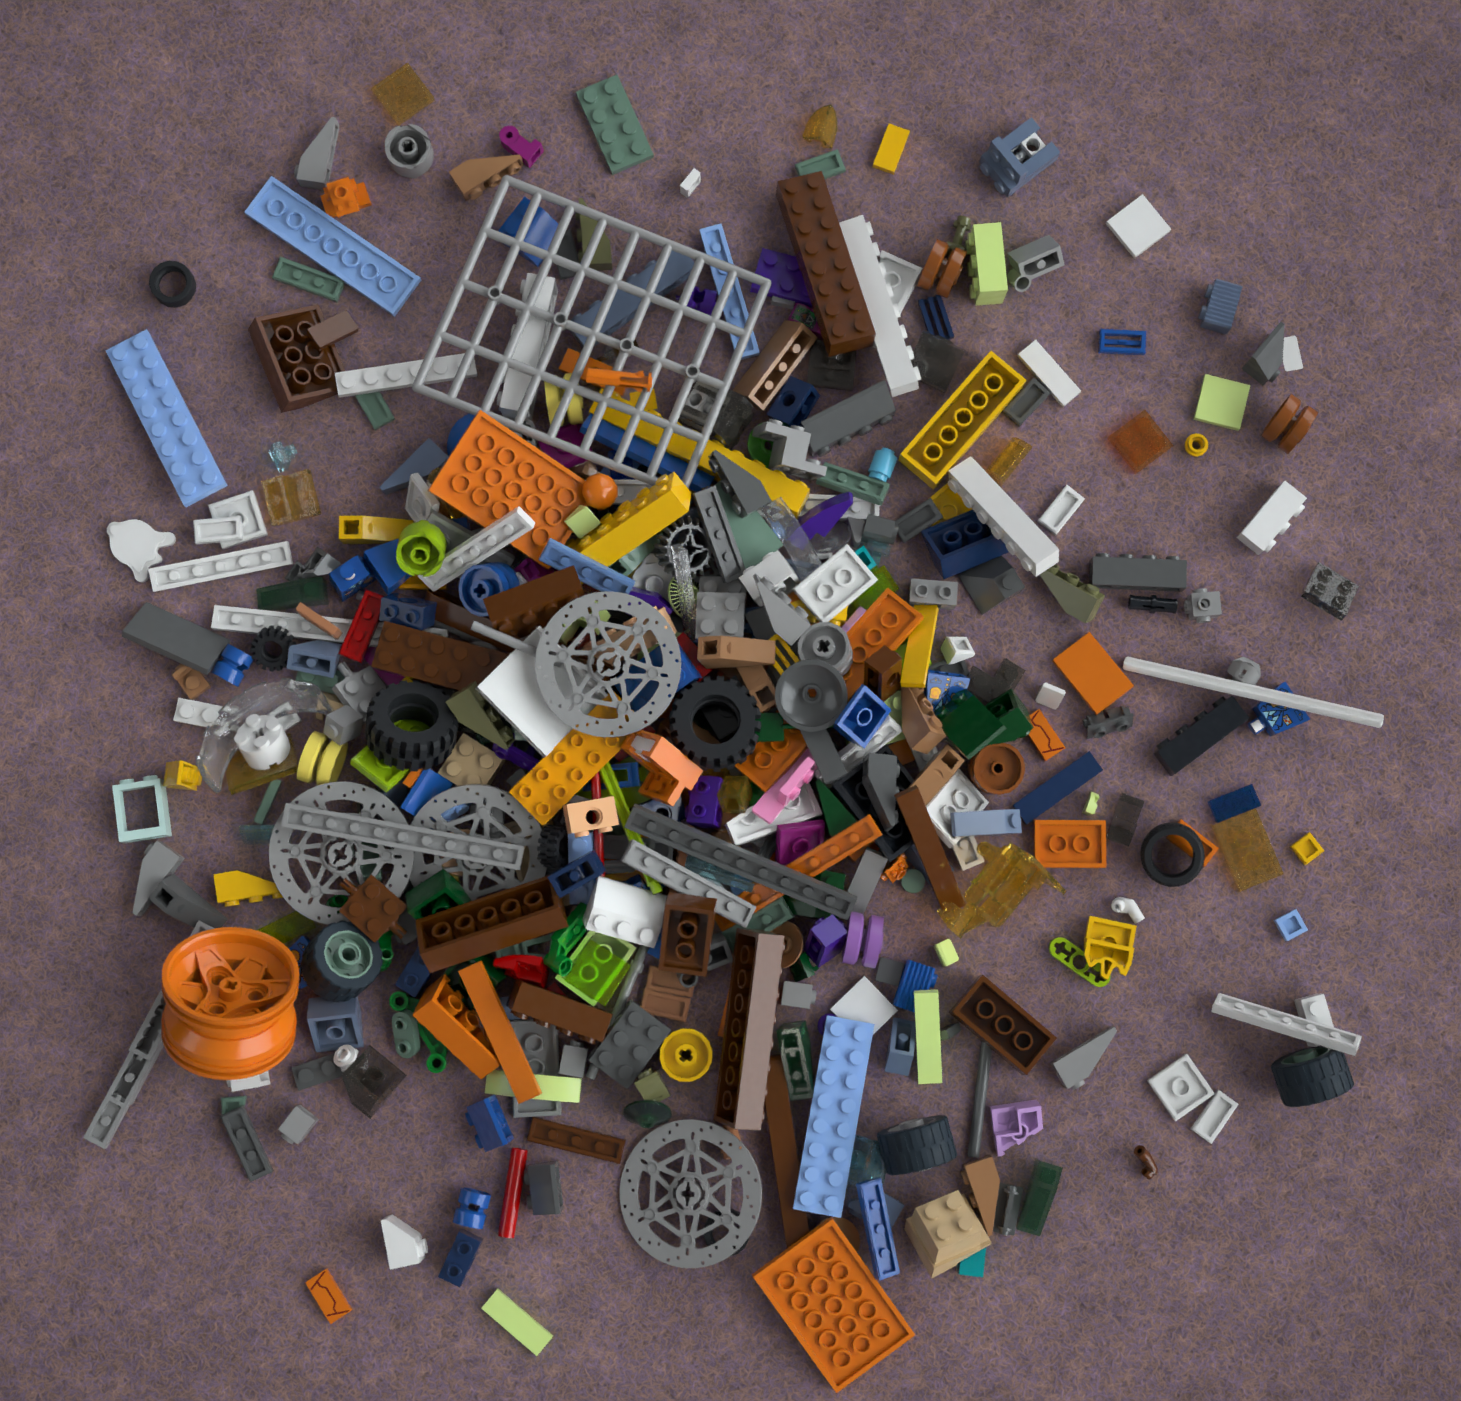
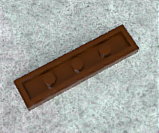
[526,1117,626,1164]

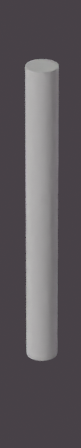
[471,621,562,668]

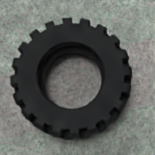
[669,676,761,772]
[365,680,459,772]

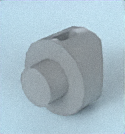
[1227,657,1261,685]

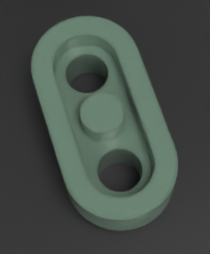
[392,1009,421,1058]

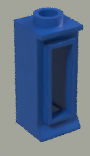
[583,762,643,791]

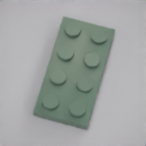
[576,75,654,175]

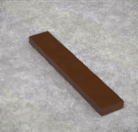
[894,785,966,915]

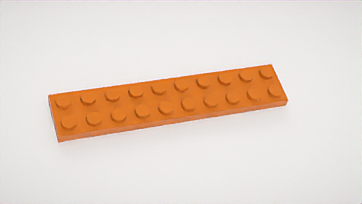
[734,587,924,792]

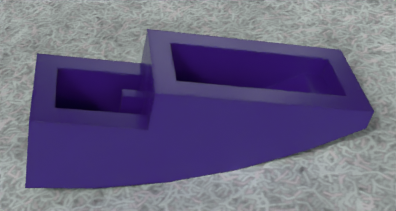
[788,491,853,550]

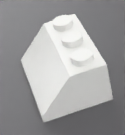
[582,876,666,948]

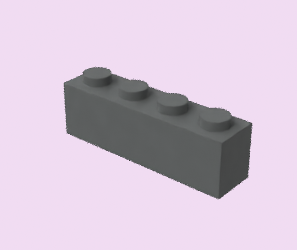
[1089,553,1187,592]

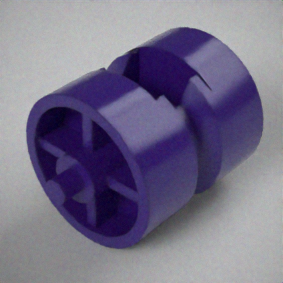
[675,286,717,316]

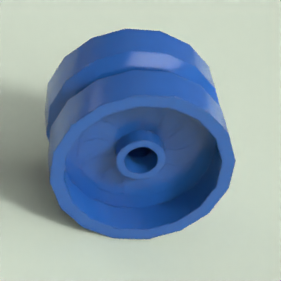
[458,562,520,617]

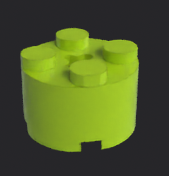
[396,520,447,577]

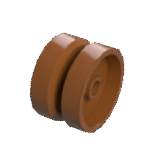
[917,239,967,298]
[1261,394,1318,454]
[967,743,1025,795]

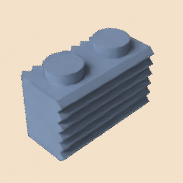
[1198,278,1243,334]

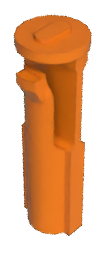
[586,368,653,392]

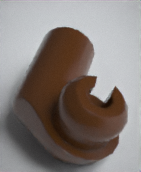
[1134,1145,1158,1180]

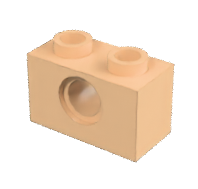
[563,796,619,838]

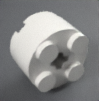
[234,714,291,770]

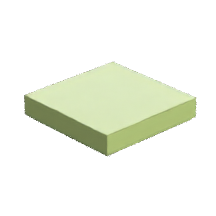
[1193,374,1250,431]

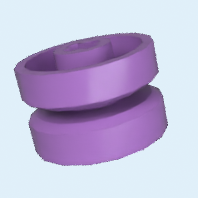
[842,912,884,968]

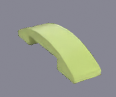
[485,1069,582,1103]

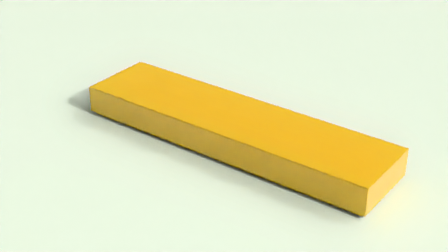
[900,605,938,688]

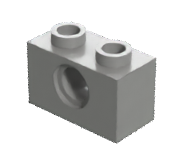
[908,578,958,610]

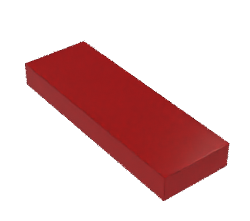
[338,589,384,664]

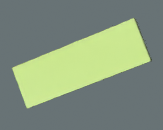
[481,1288,553,1356]

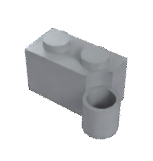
[1007,235,1065,292]

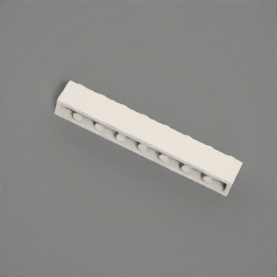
[839,215,921,397]

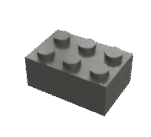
[587,999,671,1089]

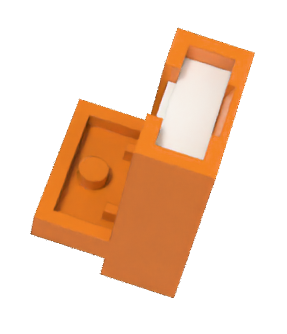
[620,730,703,806]

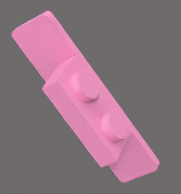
[752,749,818,824]

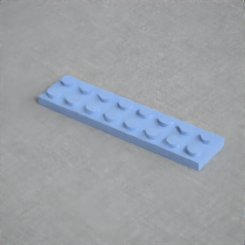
[244,176,421,317]
[105,329,228,507]
[793,1015,874,1218]

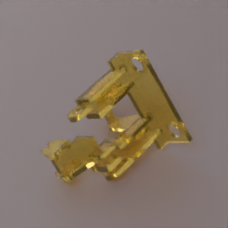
[937,842,1066,939]

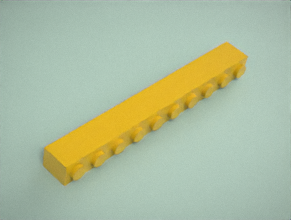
[589,388,810,520]

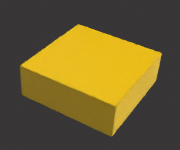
[1290,832,1324,865]

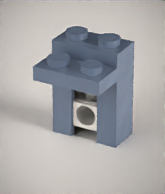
[979,117,1060,197]

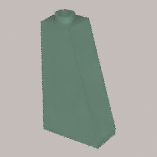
[715,480,784,569]

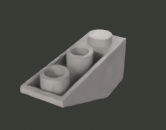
[753,574,811,646]

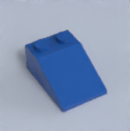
[465,1094,514,1152]

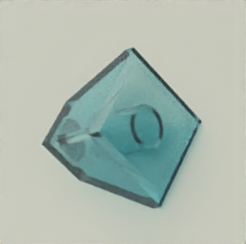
[847,1134,886,1186]

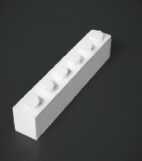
[948,456,1059,577]

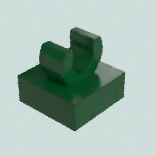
[789,952,819,982]

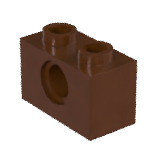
[864,645,902,702]

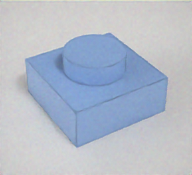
[1273,909,1308,941]

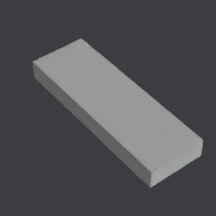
[847,847,888,914]

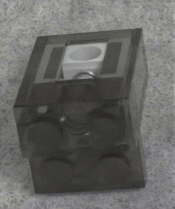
[670,381,754,451]

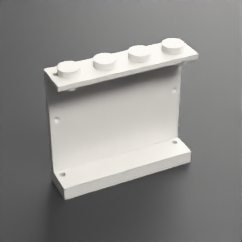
[475,626,608,758]

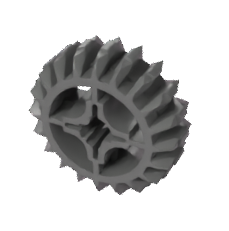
[654,515,715,580]

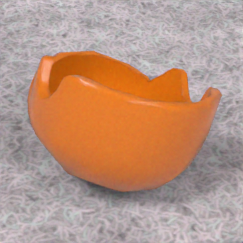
[582,473,618,511]

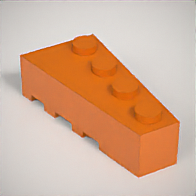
[412,974,501,1079]

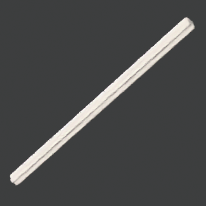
[1123,656,1384,728]

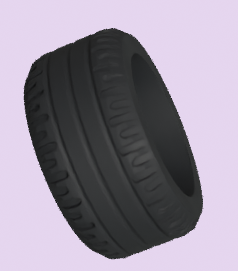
[1140,822,1205,887]

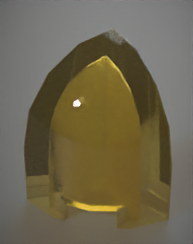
[802,104,837,149]

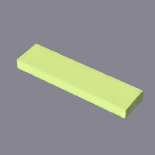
[914,989,942,1084]

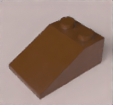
[658,892,717,977]

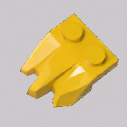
[1084,916,1137,980]

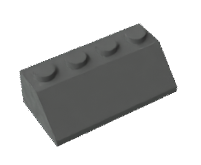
[800,380,896,457]

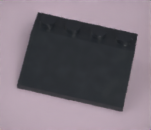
[831,744,914,862]

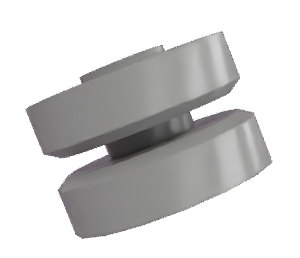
[798,622,853,677]

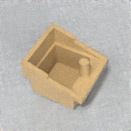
[904,1190,992,1279]

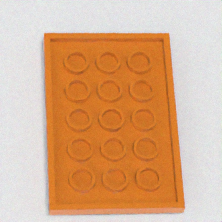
[427,410,588,569]
[752,1216,915,1393]

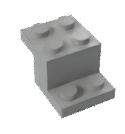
[752,419,827,481]
[695,576,747,641]

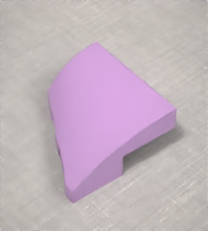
[990,1100,1043,1156]

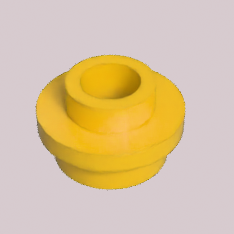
[1184,433,1208,457]

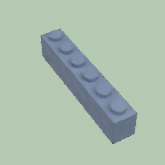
[570,251,694,348]

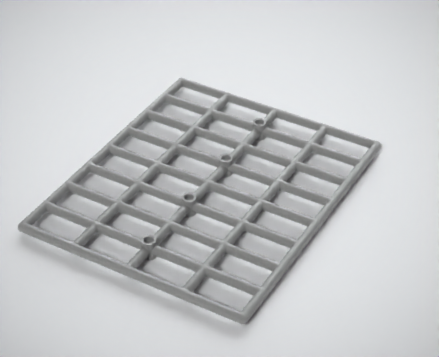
[412,175,771,489]

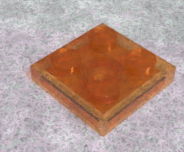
[1107,410,1174,474]

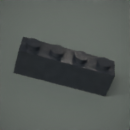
[1154,696,1249,776]

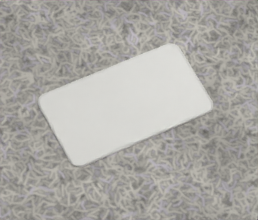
[1283,336,1303,371]

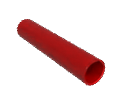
[497,1148,528,1238]

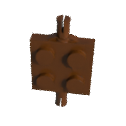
[339,874,407,942]

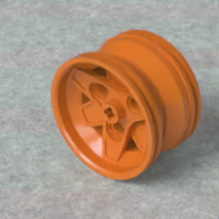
[161,927,299,1080]

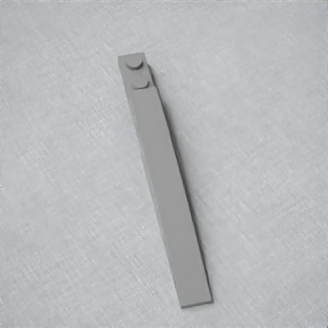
[83,920,215,1149]

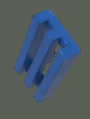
[1098,329,1146,355]

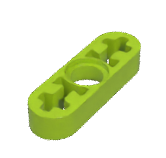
[1048,937,1111,987]

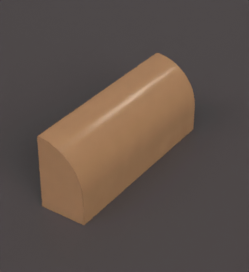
[731,320,818,411]

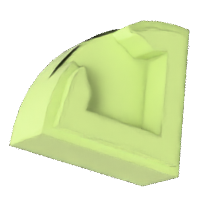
[1082,791,1099,816]

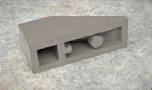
[294,117,340,190]
[132,841,185,916]
[1050,1026,1117,1090]

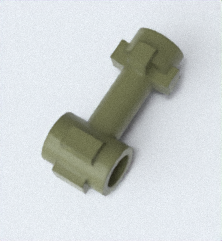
[947,216,972,258]

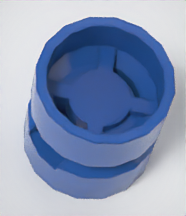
[211,643,254,687]
[452,1187,491,1229]

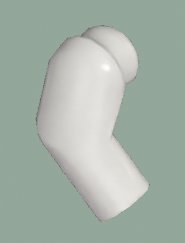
[1111,897,1145,924]

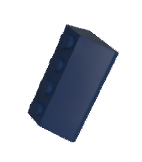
[921,510,1008,579]

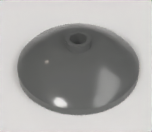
[775,659,848,732]

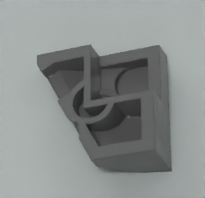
[285,546,341,582]

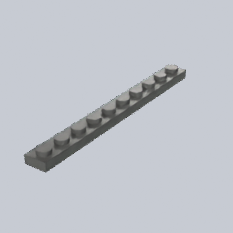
[624,803,857,920]

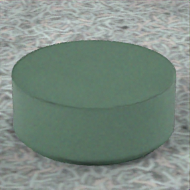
[901,869,925,893]

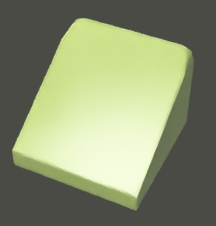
[564,505,601,539]
[933,939,959,967]

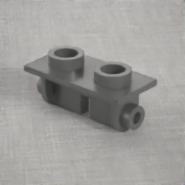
[1082,706,1133,739]
[993,1183,1023,1236]

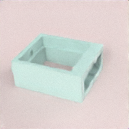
[112,775,172,843]

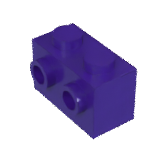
[685,775,727,829]
[804,914,848,968]

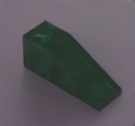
[256,577,329,611]
[776,1020,814,1101]
[1016,1159,1063,1236]

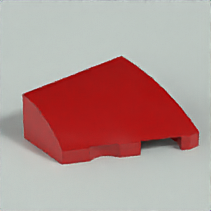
[493,955,549,989]

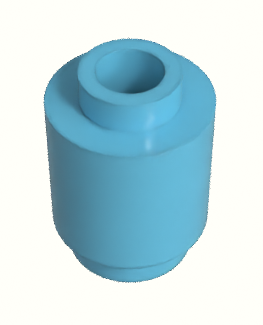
[868,447,898,482]

